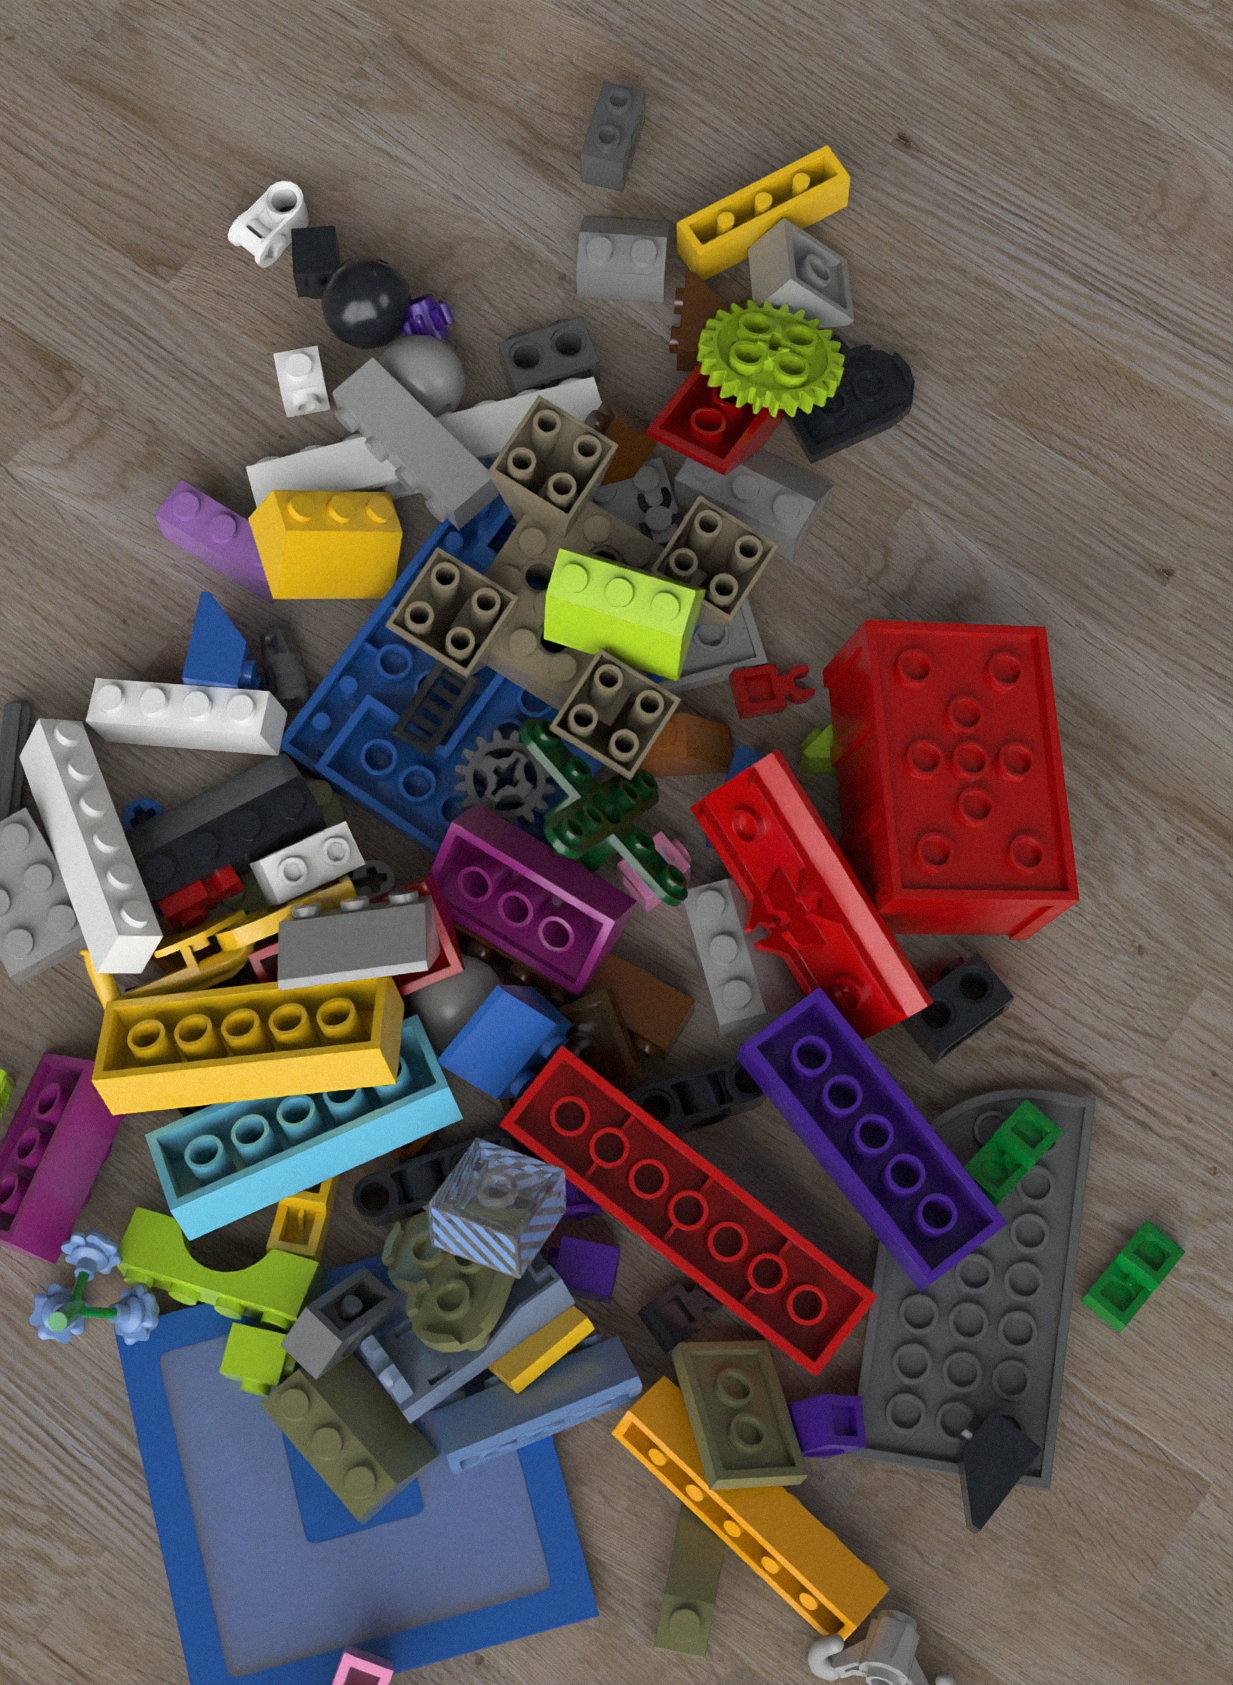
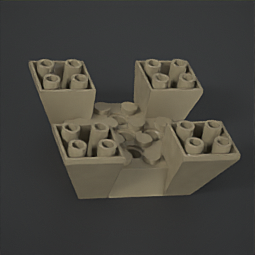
[385,395,779,780]

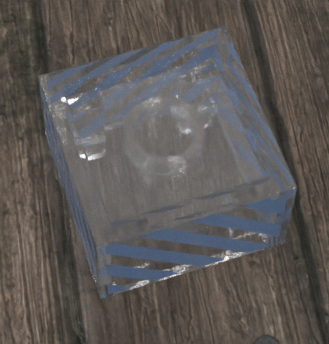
[427,1137,567,1279]

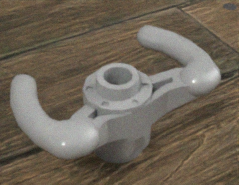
[807,1610,957,1685]

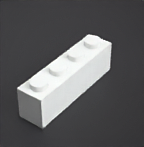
[86,678,287,756]

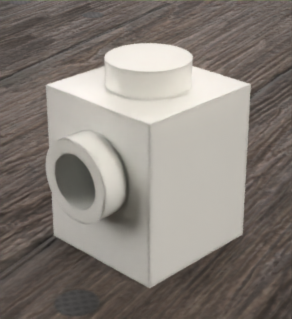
[273,346,331,418]

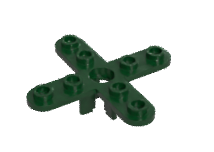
[519,718,688,906]

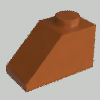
[639,713,732,777]

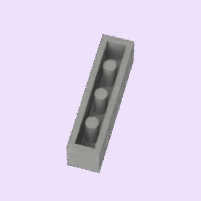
[332,357,499,530]

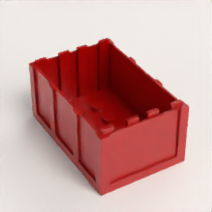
[822,619,1080,940]

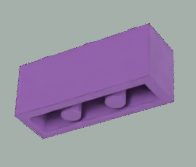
[155,480,277,605]

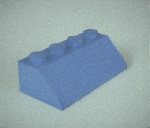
[429,1333,643,1476]

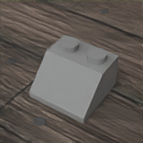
[576,216,670,303]
[748,218,854,328]

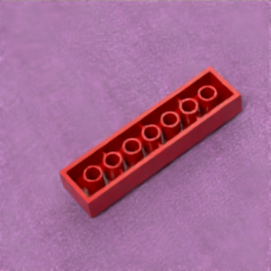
[499,1046,878,1377]

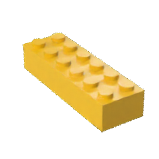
[91,976,405,1115]

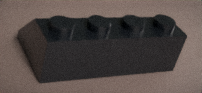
[124,751,327,919]

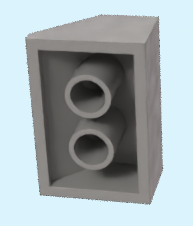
[674,449,834,561]
[680,879,805,1039]
[278,890,441,990]

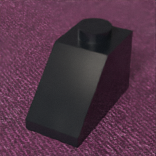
[957,1410,1042,1534]

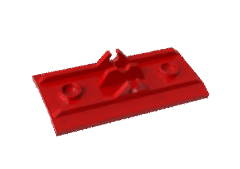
[690,749,934,1041]

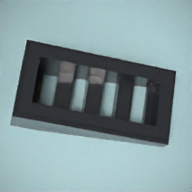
[390,660,480,759]

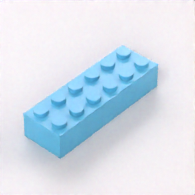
[145,1014,463,1241]

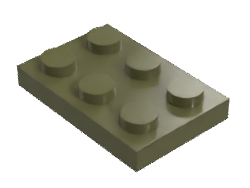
[671,1340,808,1490]

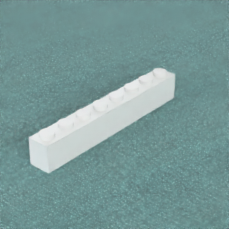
[246,376,602,508]

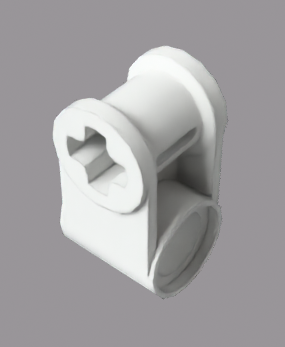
[228,181,309,268]

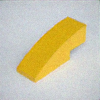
[266,1174,340,1262]

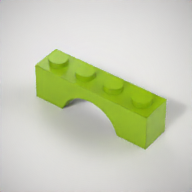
[117,1206,327,1334]

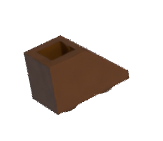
[669,271,730,372]
[584,398,658,487]

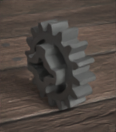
[454,730,556,827]

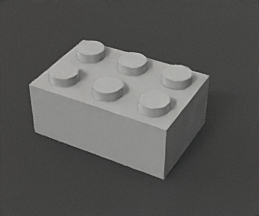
[0,807,87,985]

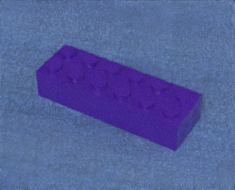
[736,987,1008,1292]

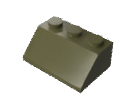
[259,1354,440,1525]

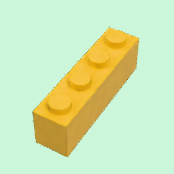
[677,145,850,281]

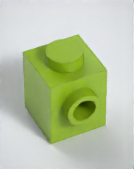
[219,1322,300,1397]

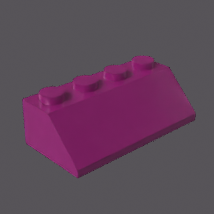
[428,803,637,997]
[0,1053,127,1265]

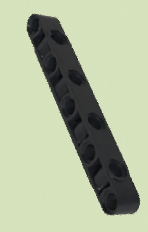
[352,1059,767,1227]

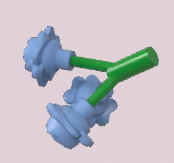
[29,1228,160,1345]

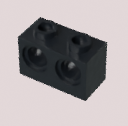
[900,953,1014,1065]

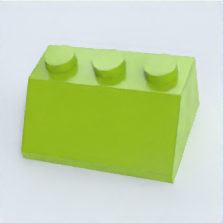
[544,548,706,681]

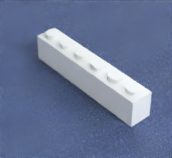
[19,718,163,973]

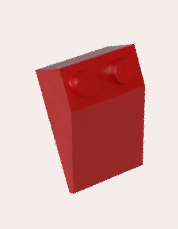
[646,362,785,476]

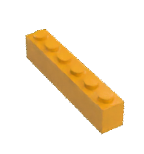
[611,1375,890,1641]

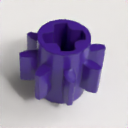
[402,294,455,341]

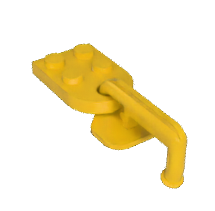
[79,873,358,1010]

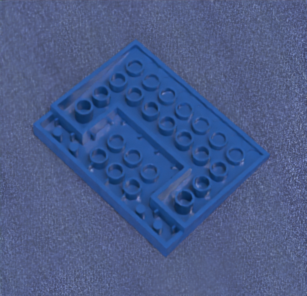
[279,457,700,857]

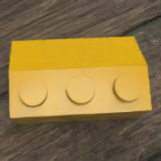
[248,490,403,599]

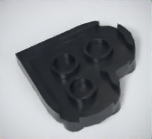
[784,334,915,464]

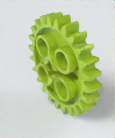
[697,300,845,417]

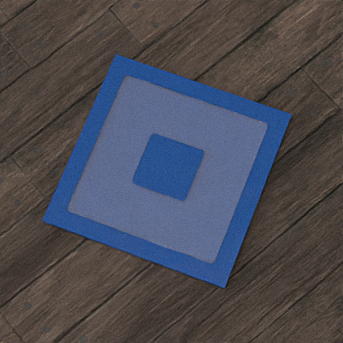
[114,1255,599,1685]

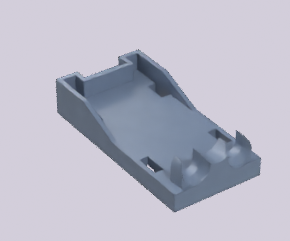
[360,1242,576,1424]

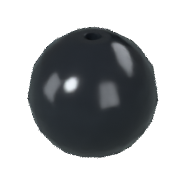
[321,256,413,349]

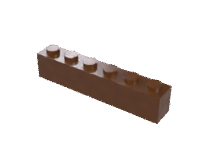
[452,919,695,1060]

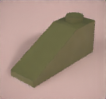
[654,1502,726,1659]

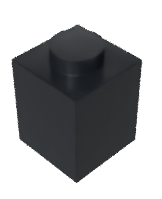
[291,226,340,299]

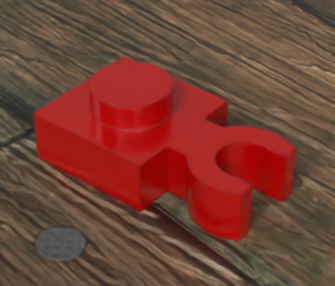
[728,663,815,720]
[158,866,245,930]

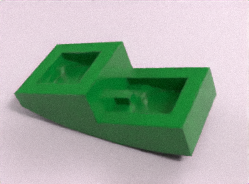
[964,1099,1064,1208]
[1081,1220,1186,1333]

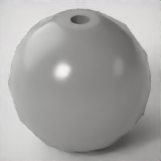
[378,334,466,417]
[408,954,503,1051]

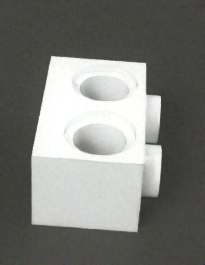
[249,821,365,906]

